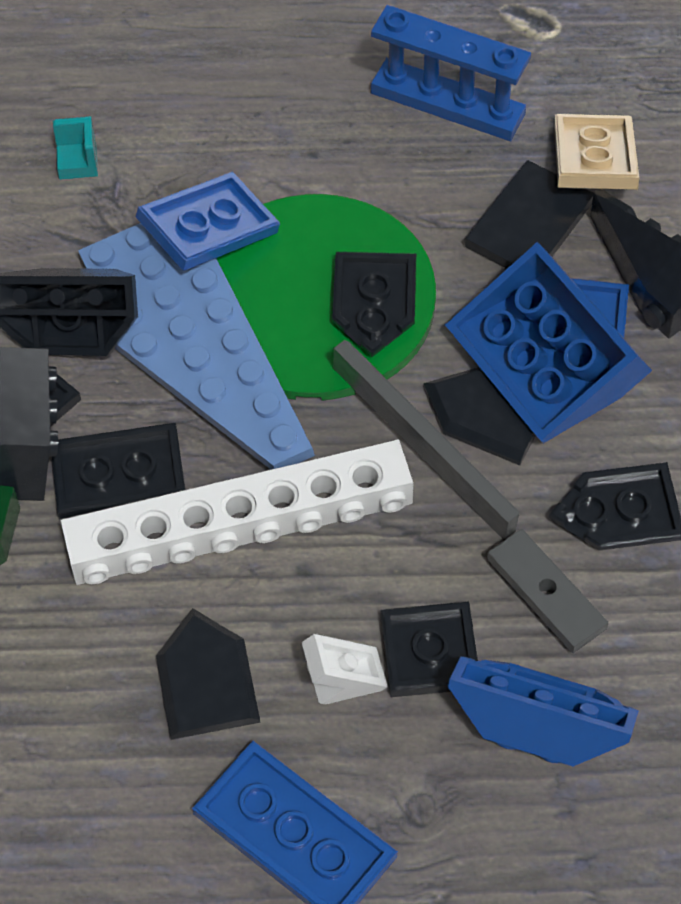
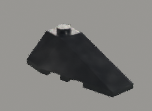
[590,189,681,339]

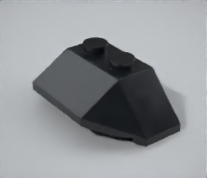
[0,268,138,356]

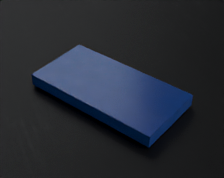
[192,741,398,904]

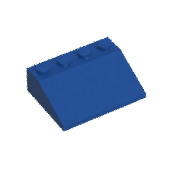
[445,242,652,443]

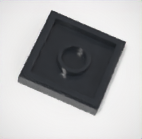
[381,601,478,698]

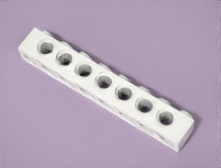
[61,439,413,585]

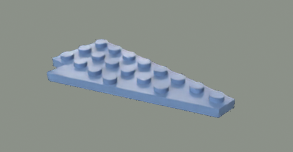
[78,223,315,470]

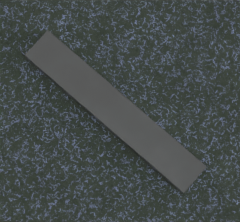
[333,340,519,541]

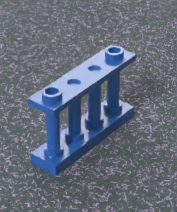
[371,5,531,142]

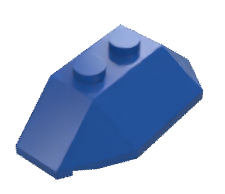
[448,657,639,767]

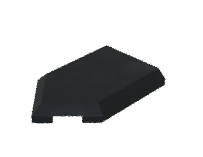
[332,252,417,357]
[423,367,536,465]
[548,462,681,550]
[156,608,261,740]

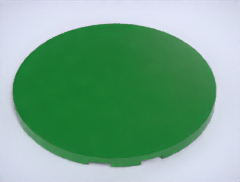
[216,194,436,401]

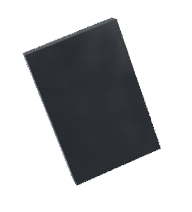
[465,160,594,269]
[52,423,185,521]

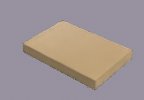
[554,114,639,190]

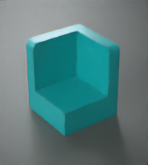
[53,116,98,180]

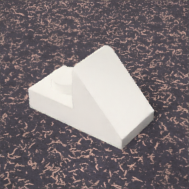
[302,634,388,704]

